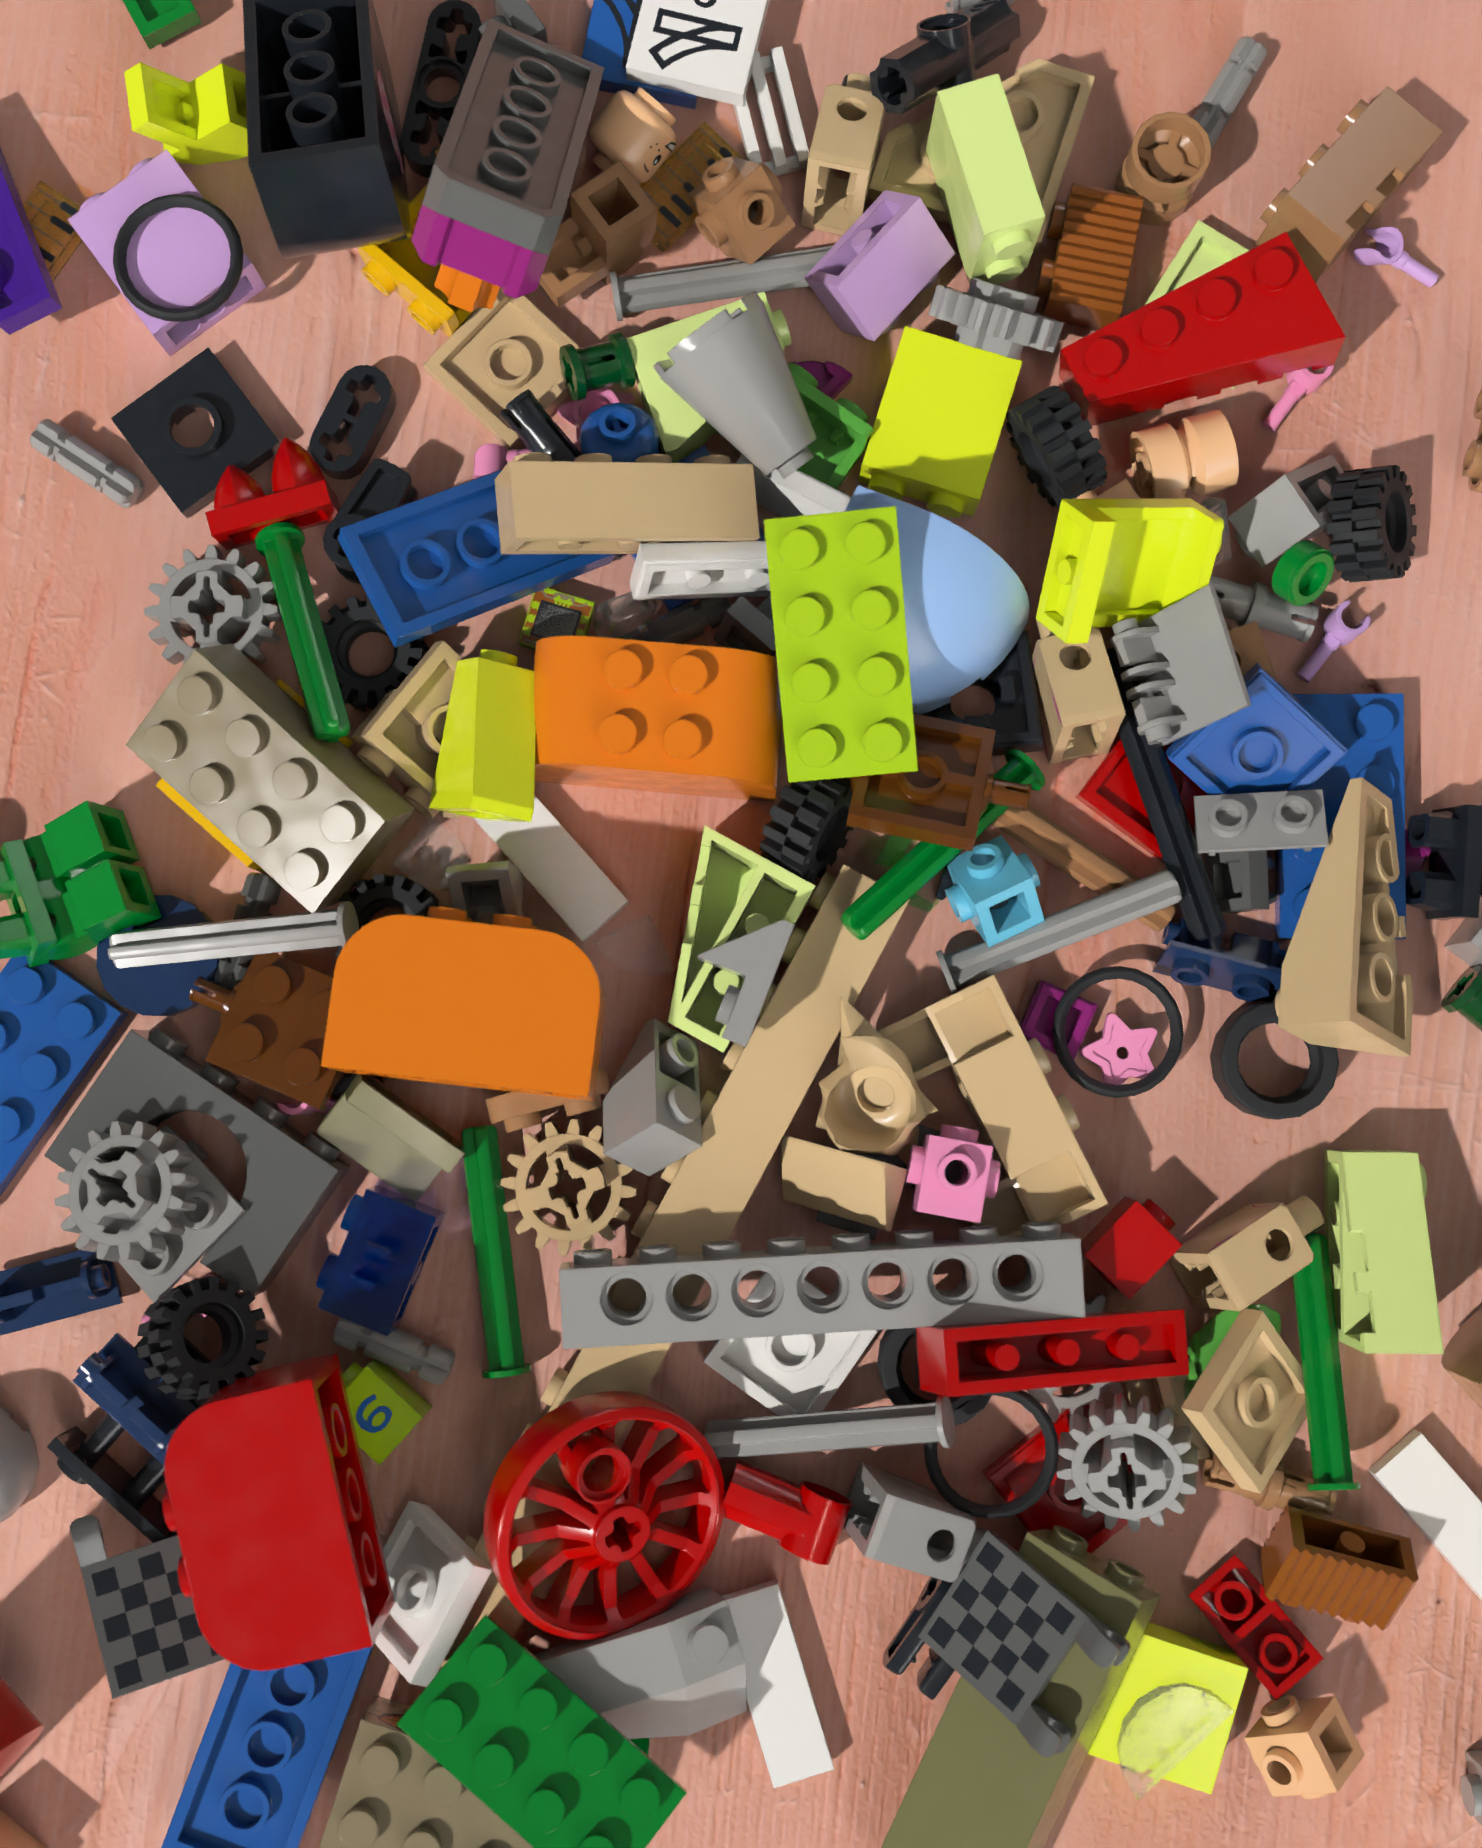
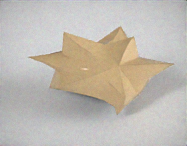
[815,995,938,1165]

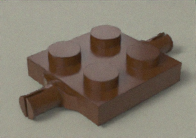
[846,713,1032,852]
[189,953,388,1112]

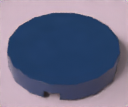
[96,895,223,1016]

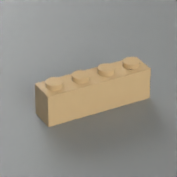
[494,452,760,554]

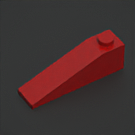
[916,1308,1190,1397]

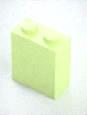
[926,73,1045,285]

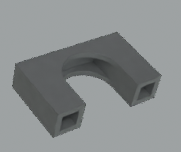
[44,1026,350,1296]

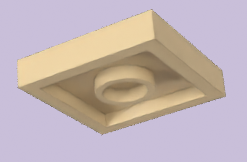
[423,287,580,450]
[1181,1308,1307,1494]

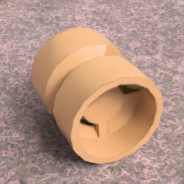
[1129,410,1239,499]

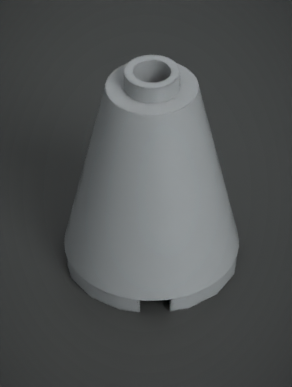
[653,291,817,479]

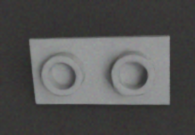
[1194,789,1329,856]

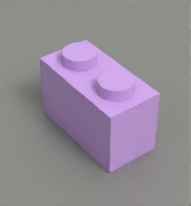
[804,190,955,341]

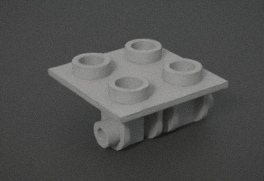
[1110,584,1251,747]
[118,1124,246,1303]

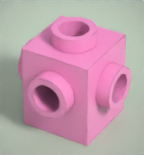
[905,1124,1001,1223]

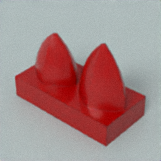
[205,437,340,550]

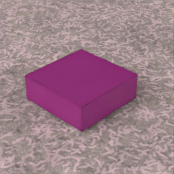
[1019,980,1098,1060]

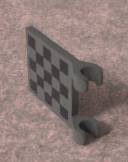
[70,1515,224,1699]
[919,1530,1131,1757]

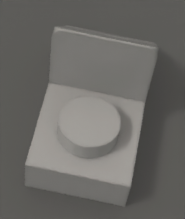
[445,861,525,924]
[697,920,795,1047]

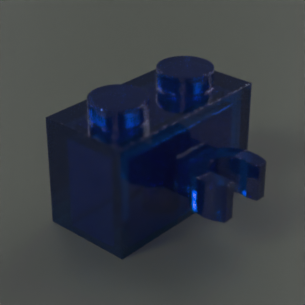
[316,1185,446,1336]

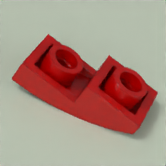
[1188,1555,1324,1701]

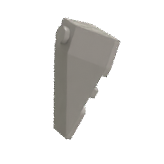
[534,1587,747,1739]

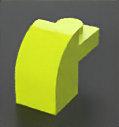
[124,62,248,165]

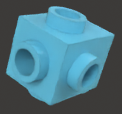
[945,835,1045,947]

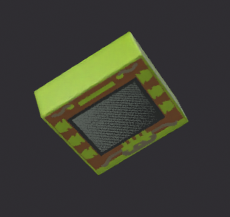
[519,588,596,651]

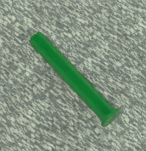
[255,522,351,744]
[841,748,1046,940]
[461,1125,532,1379]
[1292,1233,1361,1491]

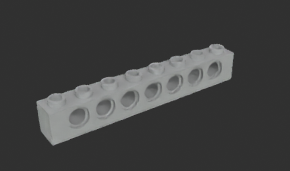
[559,1222,1085,1349]

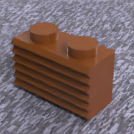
[1035,183,1144,330]
[1260,1505,1419,1631]

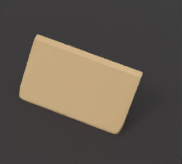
[781,1135,908,1232]

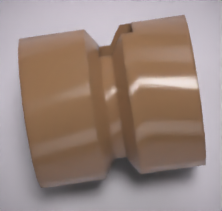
[1115,112,1212,226]

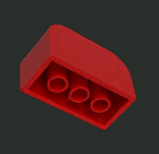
[162,1352,395,1671]

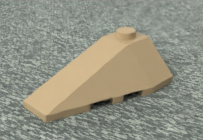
[1275,777,1413,1057]

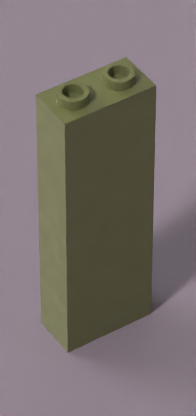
[881,1525,1160,1848]

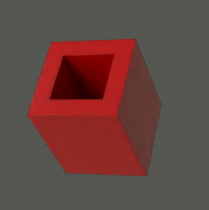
[1081,1196,1182,1300]

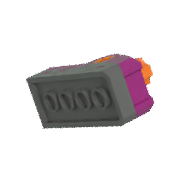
[411,18,604,313]

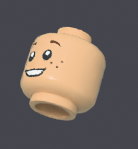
[588,87,677,184]

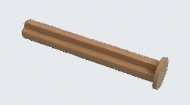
[992,805,1177,931]

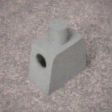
[844,1461,987,1582]

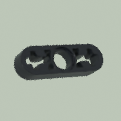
[401,0,482,178]

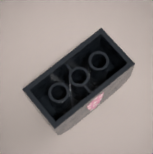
[243,0,411,259]

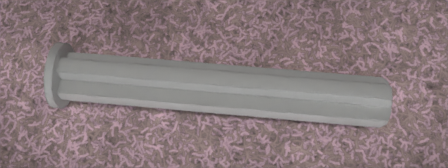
[609,246,833,322]
[936,870,1182,994]
[108,901,359,968]
[704,1395,955,1459]

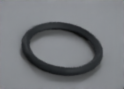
[113,194,244,322]
[1052,966,1184,1098]
[924,1390,1059,1519]

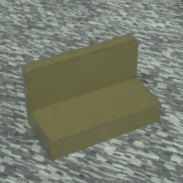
[317,1074,464,1201]

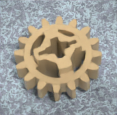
[501,1118,638,1256]

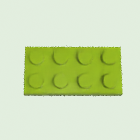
[764,506,918,783]

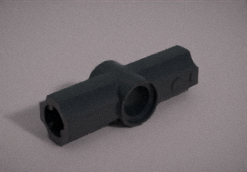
[870,0,1020,114]

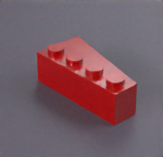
[1059,232,1346,426]

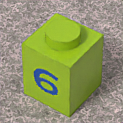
[342,1360,433,1466]

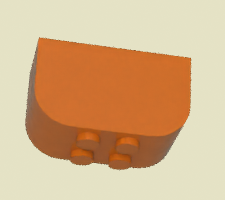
[533,636,782,802]
[321,906,606,1101]

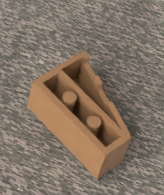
[1255,86,1443,283]

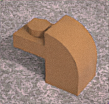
[539,160,657,308]

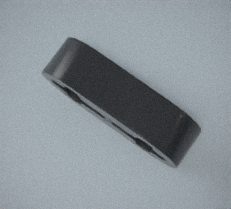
[310,365,397,480]

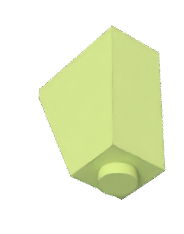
[626,292,791,463]

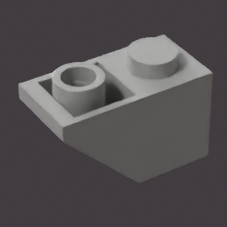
[603,1018,703,1177]

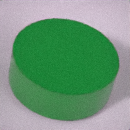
[1272,540,1334,606]

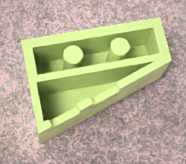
[668,825,815,1053]
[1324,1149,1444,1354]

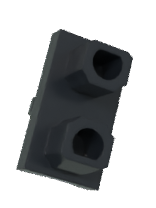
[1406,804,1482,920]

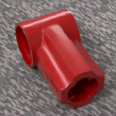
[722,1459,853,1565]

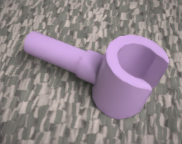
[1353,227,1439,288]
[1296,600,1371,683]

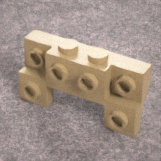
[878,975,1108,1236]

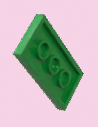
[396,1614,687,1848]

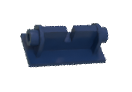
[1152,917,1287,1002]
[0,1250,123,1336]
[73,1332,198,1465]

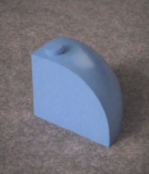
[845,485,1030,715]

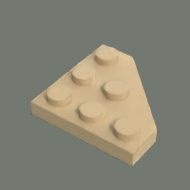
[867,58,1096,253]

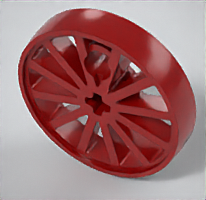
[484,1391,725,1640]

